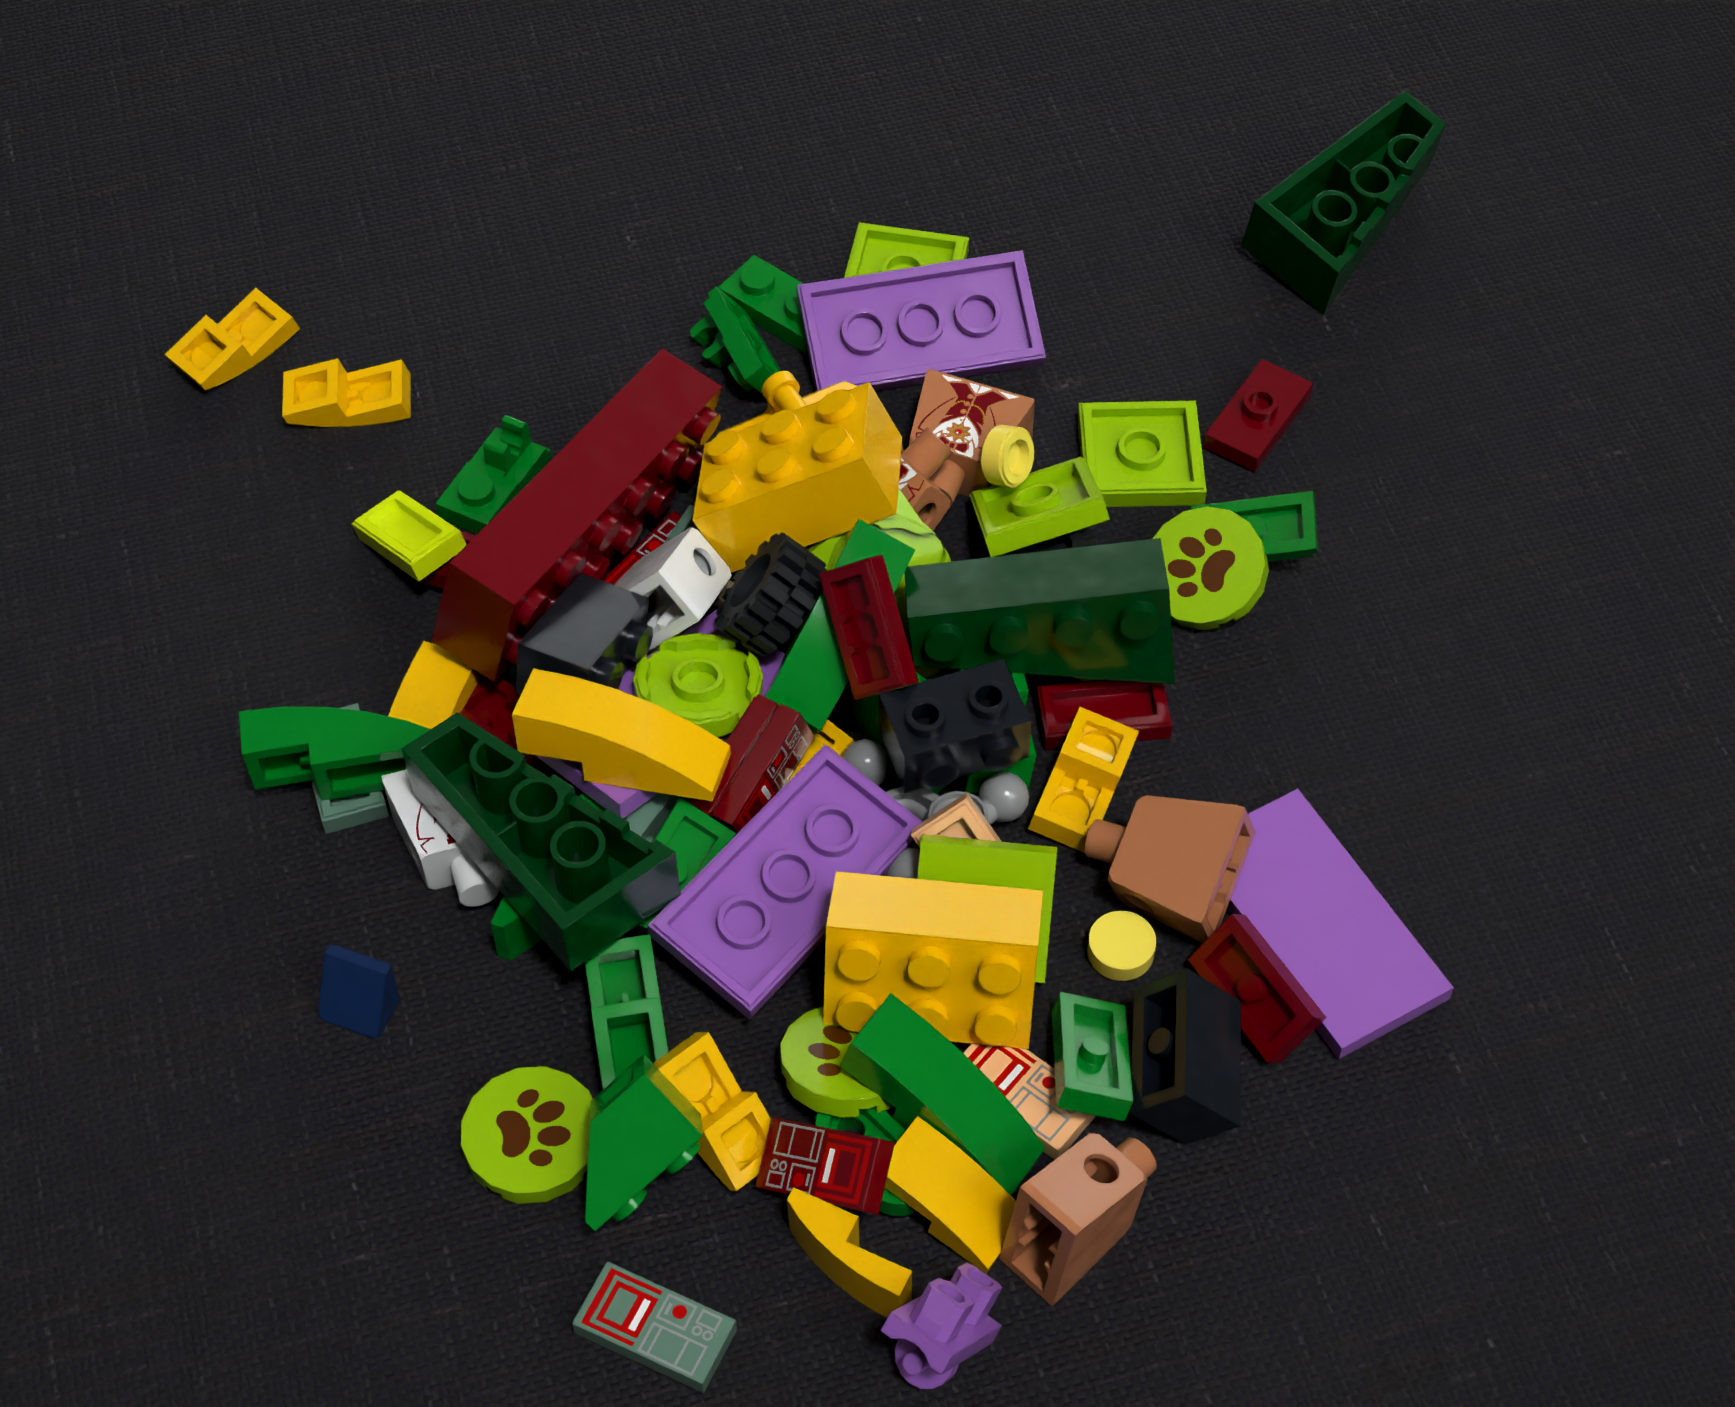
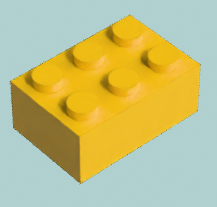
[692,382,902,573]
[823,871,1043,1049]

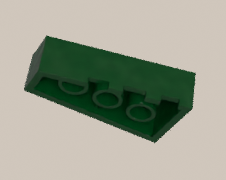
[1241,91,1446,315]
[904,538,1175,684]
[402,712,681,971]

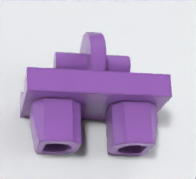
[881,1263,1003,1389]

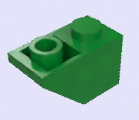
[585,1054,703,1231]

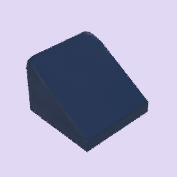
[318,945,400,1038]

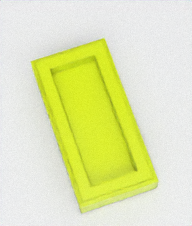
[351,490,467,581]

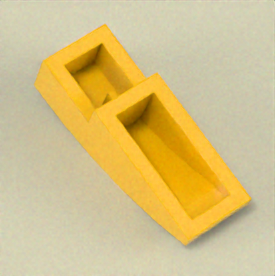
[512,668,731,802]

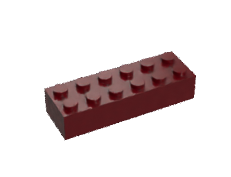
[432,349,723,682]

